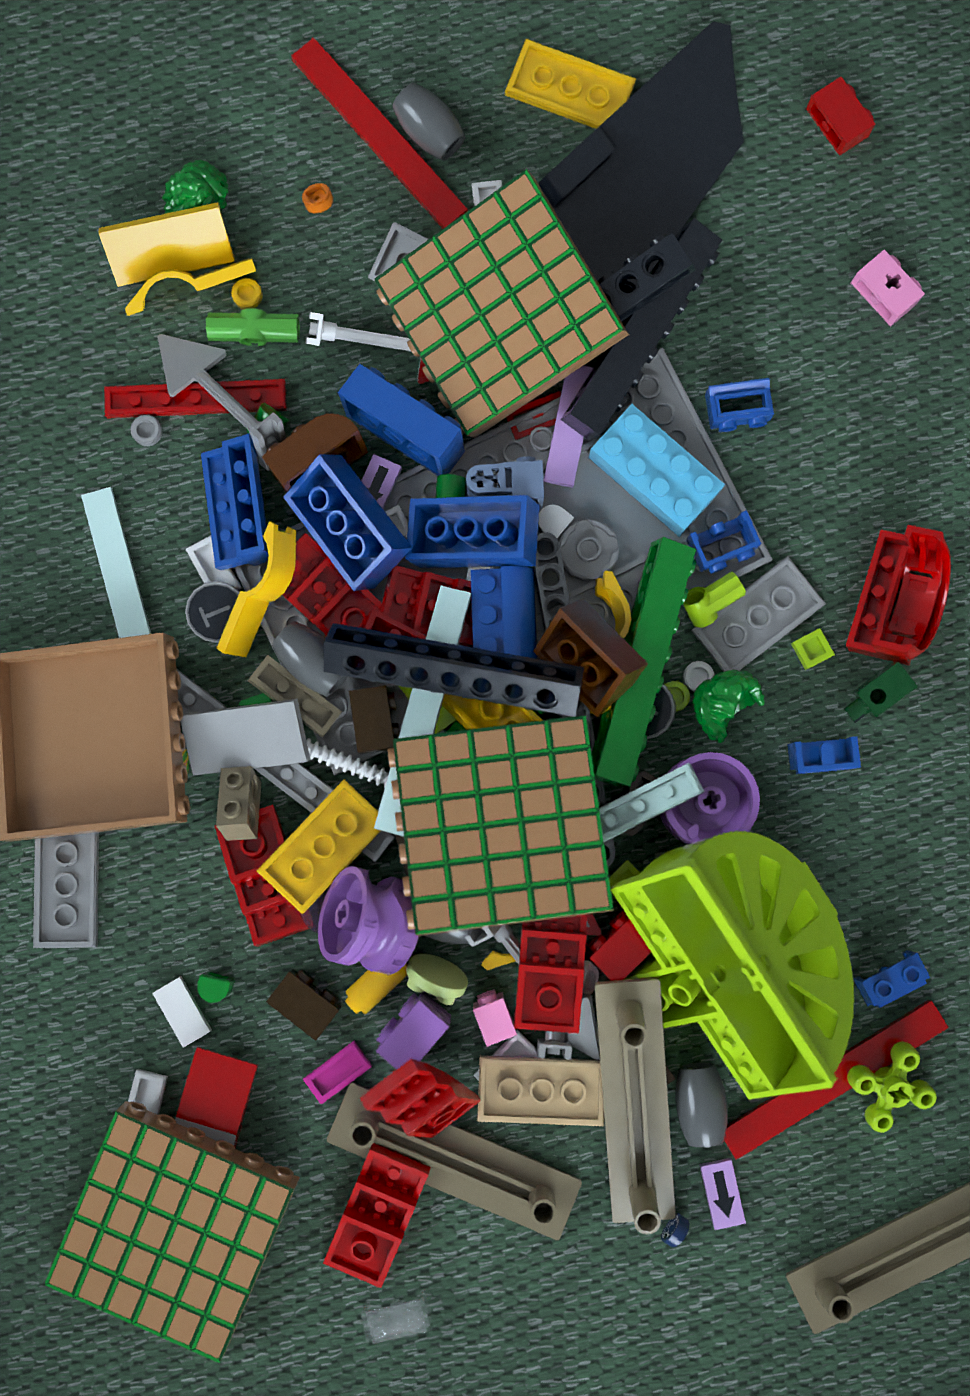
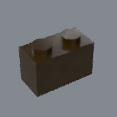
[349,685,400,754]
[266,969,342,1041]

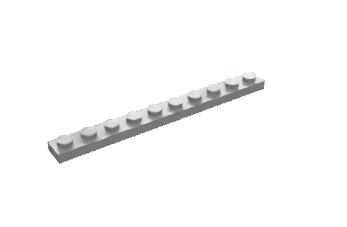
[176,668,395,862]

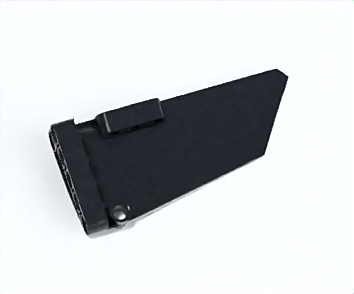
[538,21,744,303]

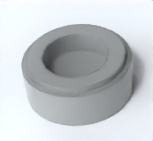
[131,415,162,446]

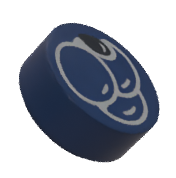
[661,1213,690,1248]

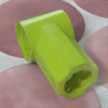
[683,571,746,628]

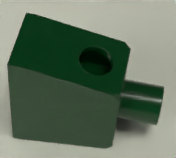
[843,662,918,723]

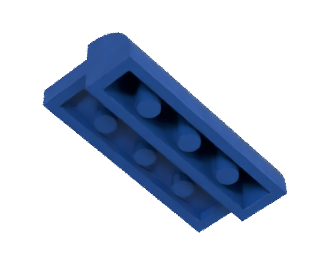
[201,434,269,571]
[470,566,538,659]

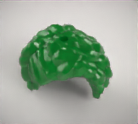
[162,160,228,214]
[693,669,765,743]

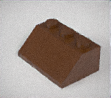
[533,598,648,717]

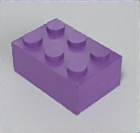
[376,992,451,1069]

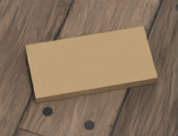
[477,1055,604,1126]

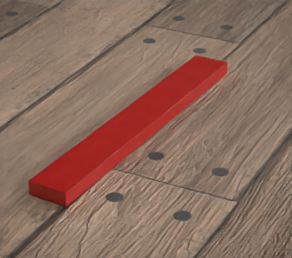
[291,37,468,229]
[724,1000,949,1160]

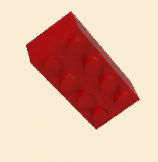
[585,911,651,981]

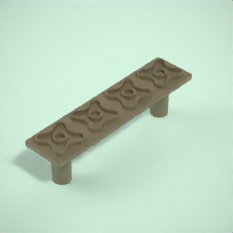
[595,977,676,1234]
[327,1082,582,1240]
[786,1182,970,1334]

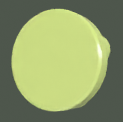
[406,954,468,1005]

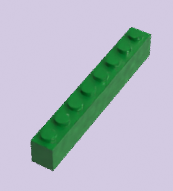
[591,537,696,787]

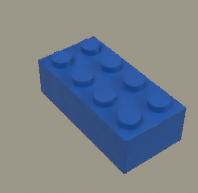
[338,364,465,476]
[283,454,412,591]
[405,495,540,568]

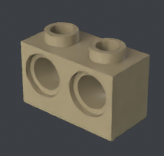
[216,766,262,841]

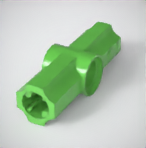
[206,308,300,346]

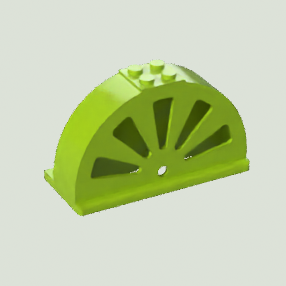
[611,831,854,1099]

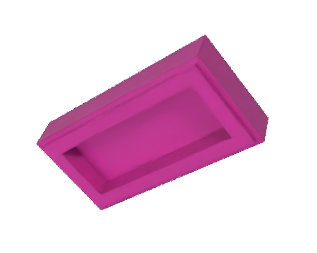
[303,1040,372,1104]

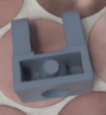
[466,456,544,511]

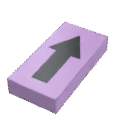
[362,454,402,510]
[699,1158,746,1230]

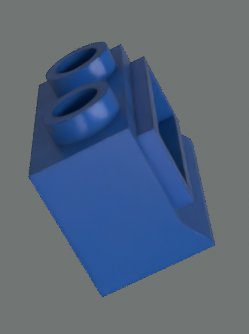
[705,378,774,432]
[686,510,762,574]
[787,736,861,774]
[853,950,930,1008]

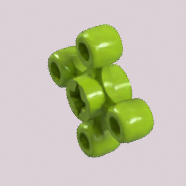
[847,1042,937,1133]

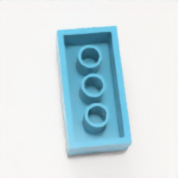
[589,404,725,537]

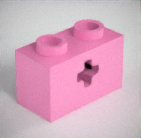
[851,249,925,327]
[473,989,517,1046]

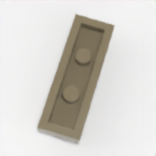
[248,655,342,737]

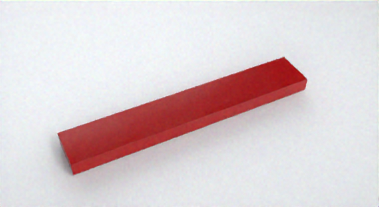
[104,379,287,418]

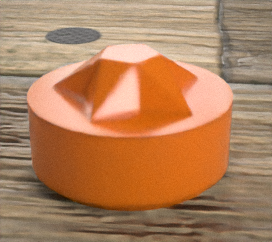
[302,183,334,213]

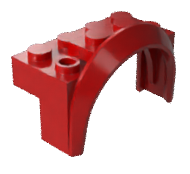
[846,525,951,666]

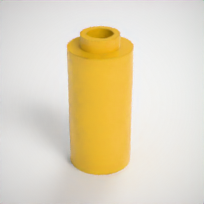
[345,962,408,1014]

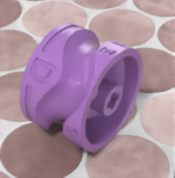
[660,752,760,845]
[318,866,419,975]

